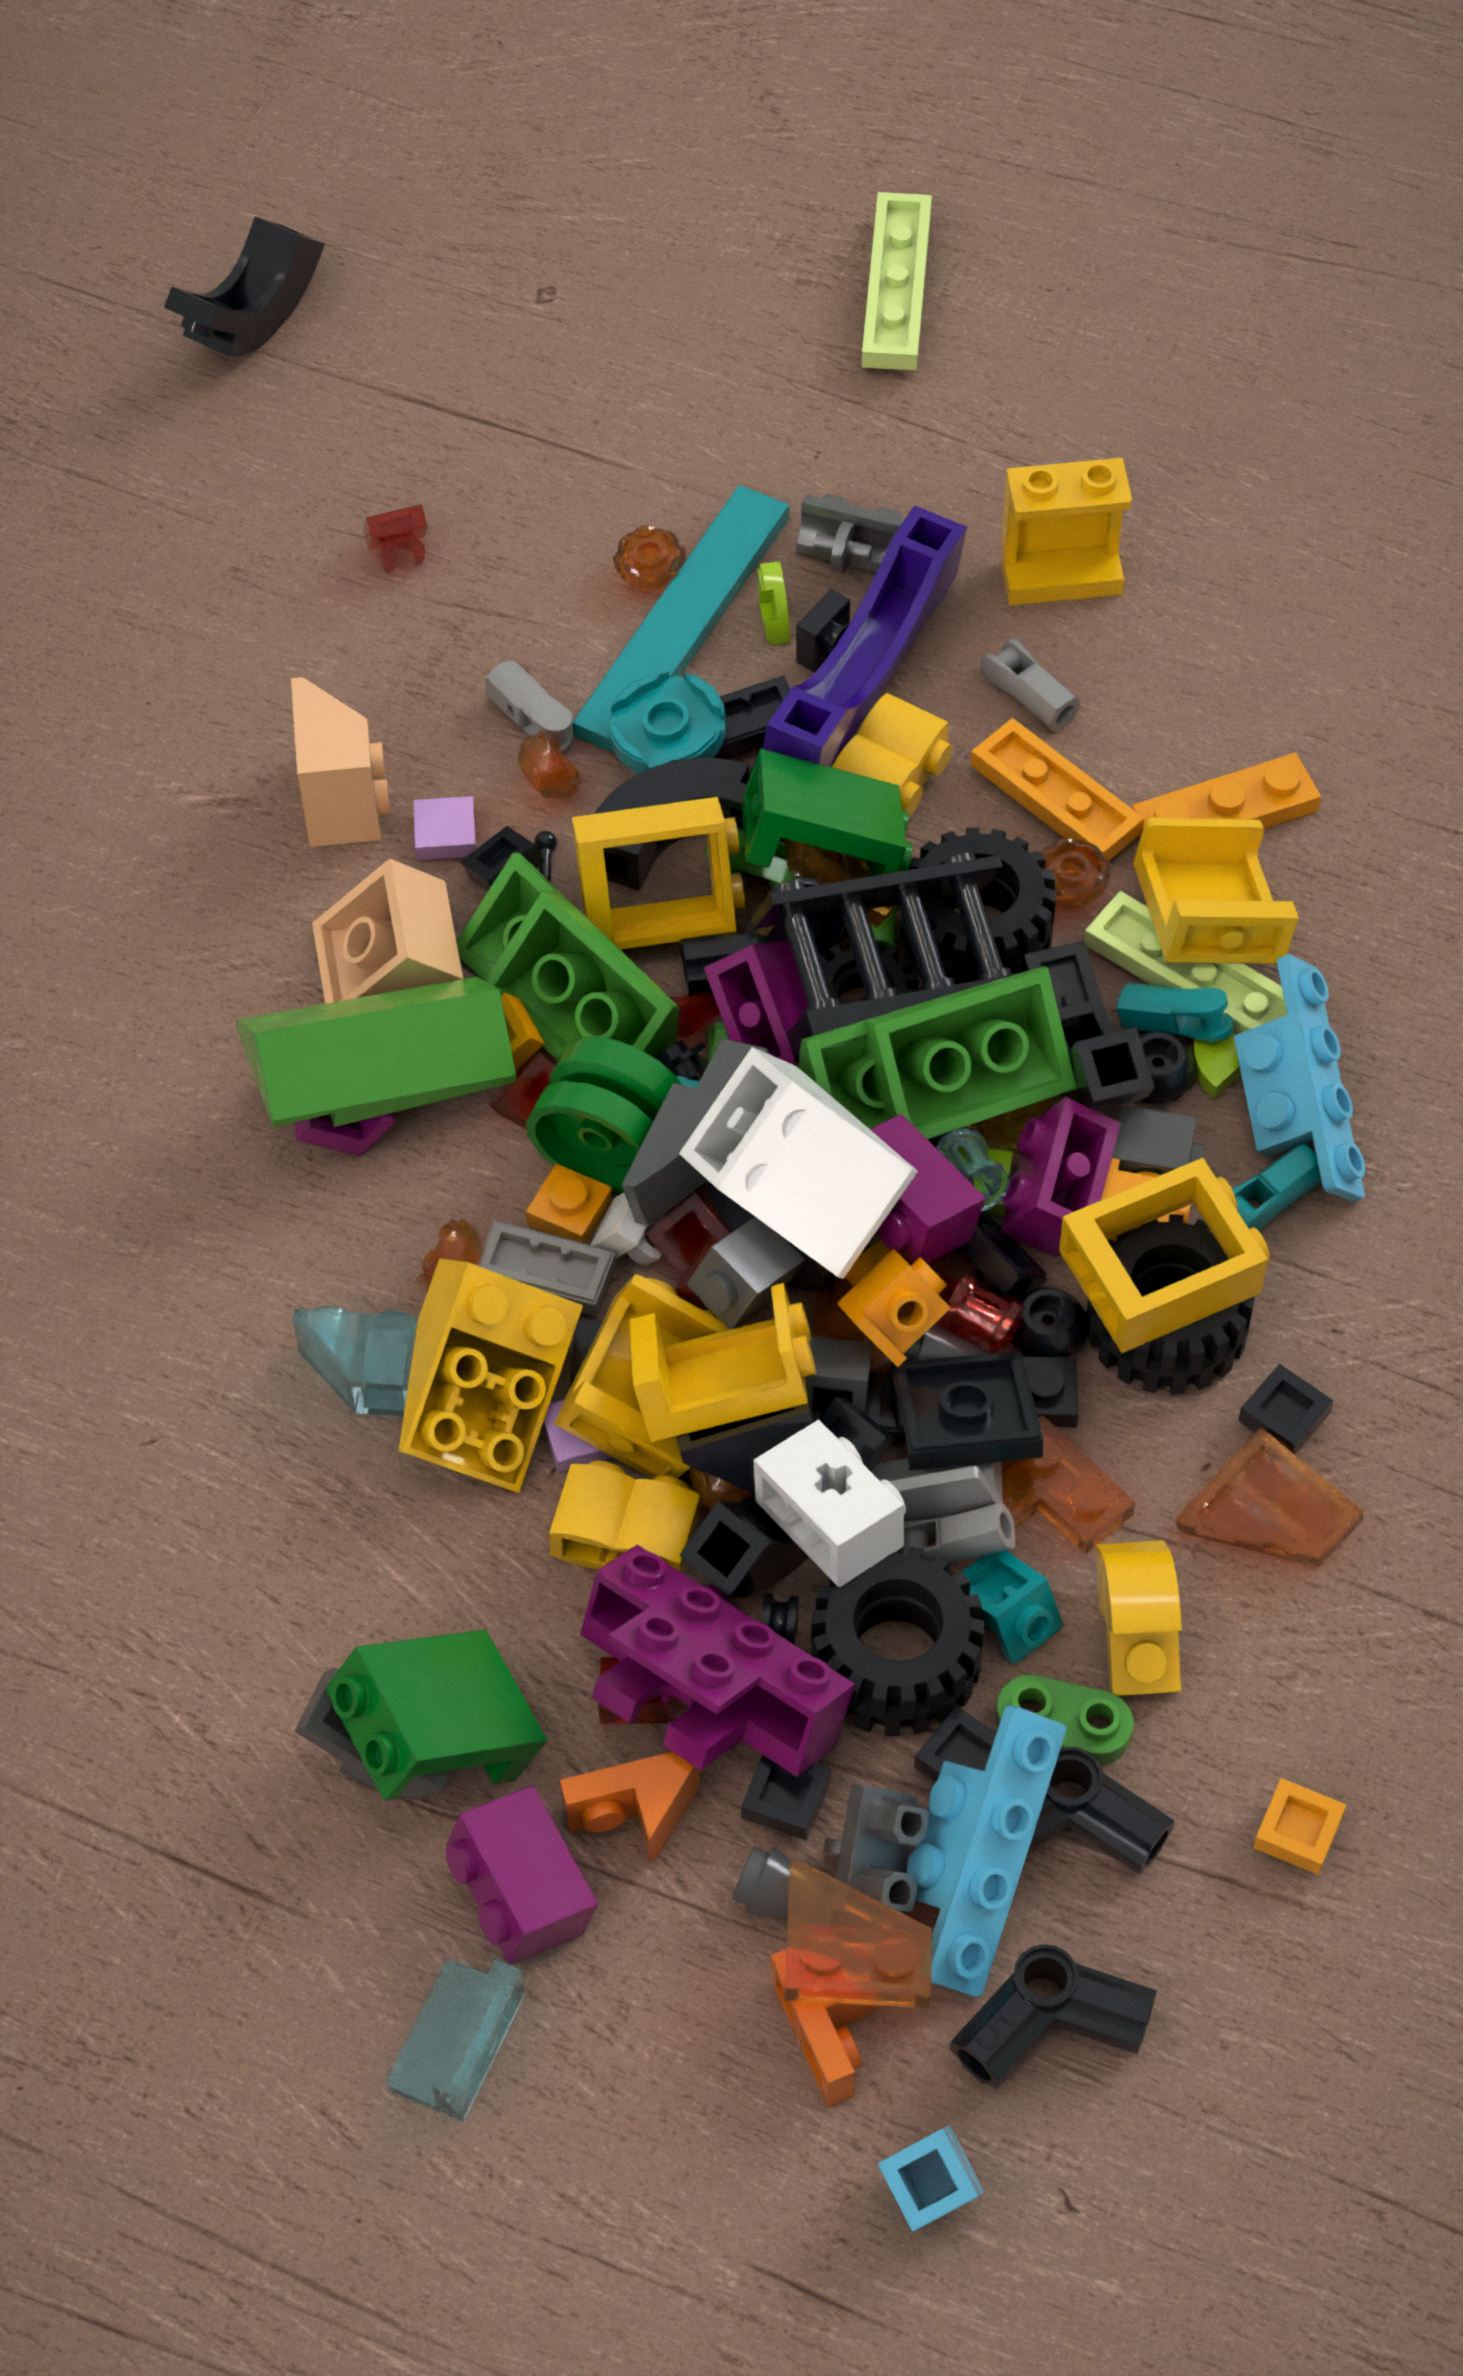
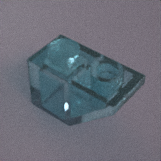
[293,1306,419,1416]

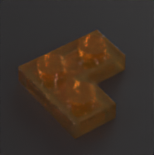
[1001,1415,1135,1555]

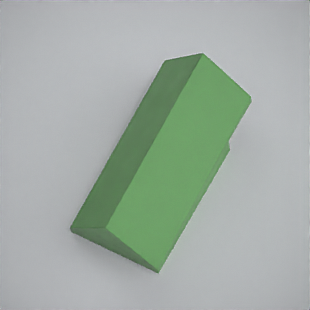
[456,853,679,1060]
[798,966,1077,1139]
[236,977,516,1128]

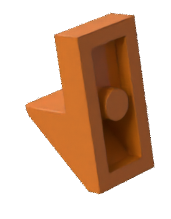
[560,1752,700,1863]
[770,1950,879,2108]

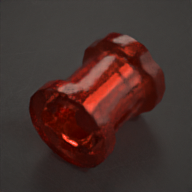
[940,1274,1026,1353]

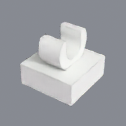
[591,1193,675,1266]

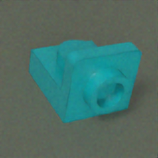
[962,1550,1063,1663]

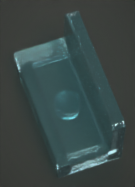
[387,1959,525,2122]

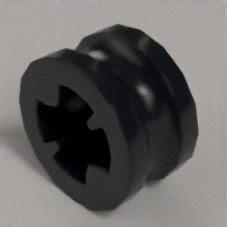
[761,1593,799,1646]

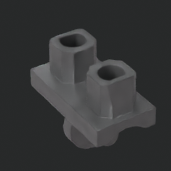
[796,494,906,573]
[823,1784,930,1923]

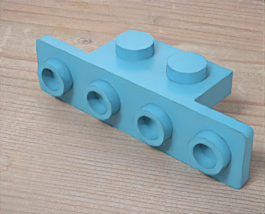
[1234,954,1365,1202]
[907,1705,1066,1997]

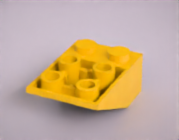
[398,1258,583,1493]

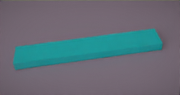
[572,485,789,753]

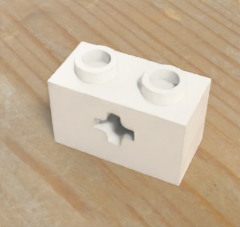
[754,1419,906,1587]

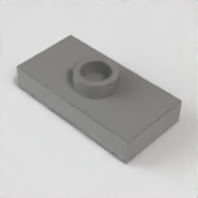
[476,1220,617,1317]

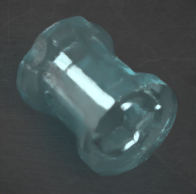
[936,1128,1010,1211]

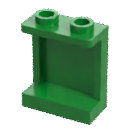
[742,748,913,876]
[326,1629,548,1800]

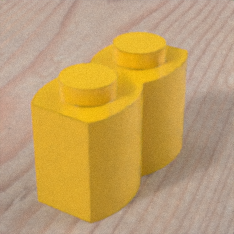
[832,693,953,818]
[549,1460,700,1573]

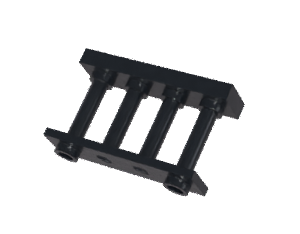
[751,853,1019,1057]

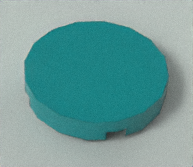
[608,672,726,774]

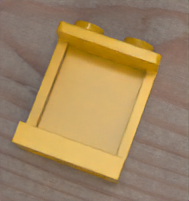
[1000,458,1132,606]
[1133,817,1299,964]
[553,1274,730,1479]
[629,1283,816,1442]

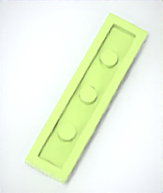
[862,192,932,371]
[1084,891,1287,1035]

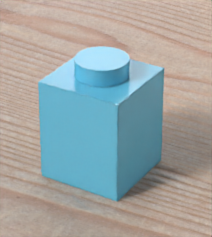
[877,2125,985,2232]

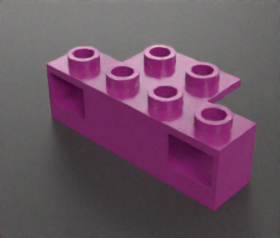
[580,1544,855,1777]

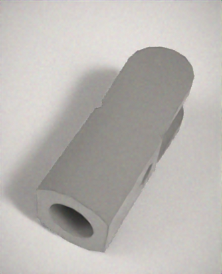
[980,638,1080,733]
[485,660,573,756]
[900,1503,1015,1565]

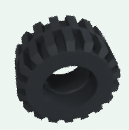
[900,827,1057,984]
[1086,1214,1255,1395]
[811,1546,984,1736]

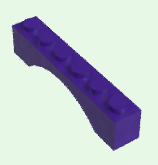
[763,505,967,767]

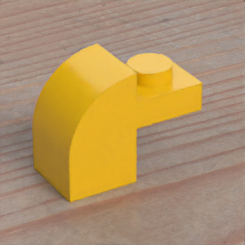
[1096,1540,1182,1696]

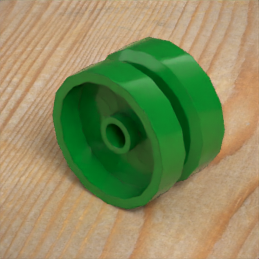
[526,1036,682,1193]

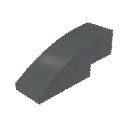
[622,1038,769,1225]

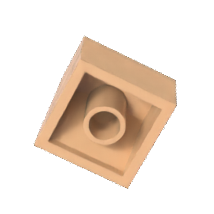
[291,677,391,847]
[312,858,463,1004]

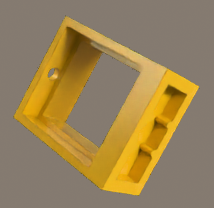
[572,797,745,950]
[1059,1158,1270,1353]

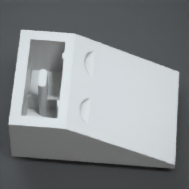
[679,1047,918,1279]

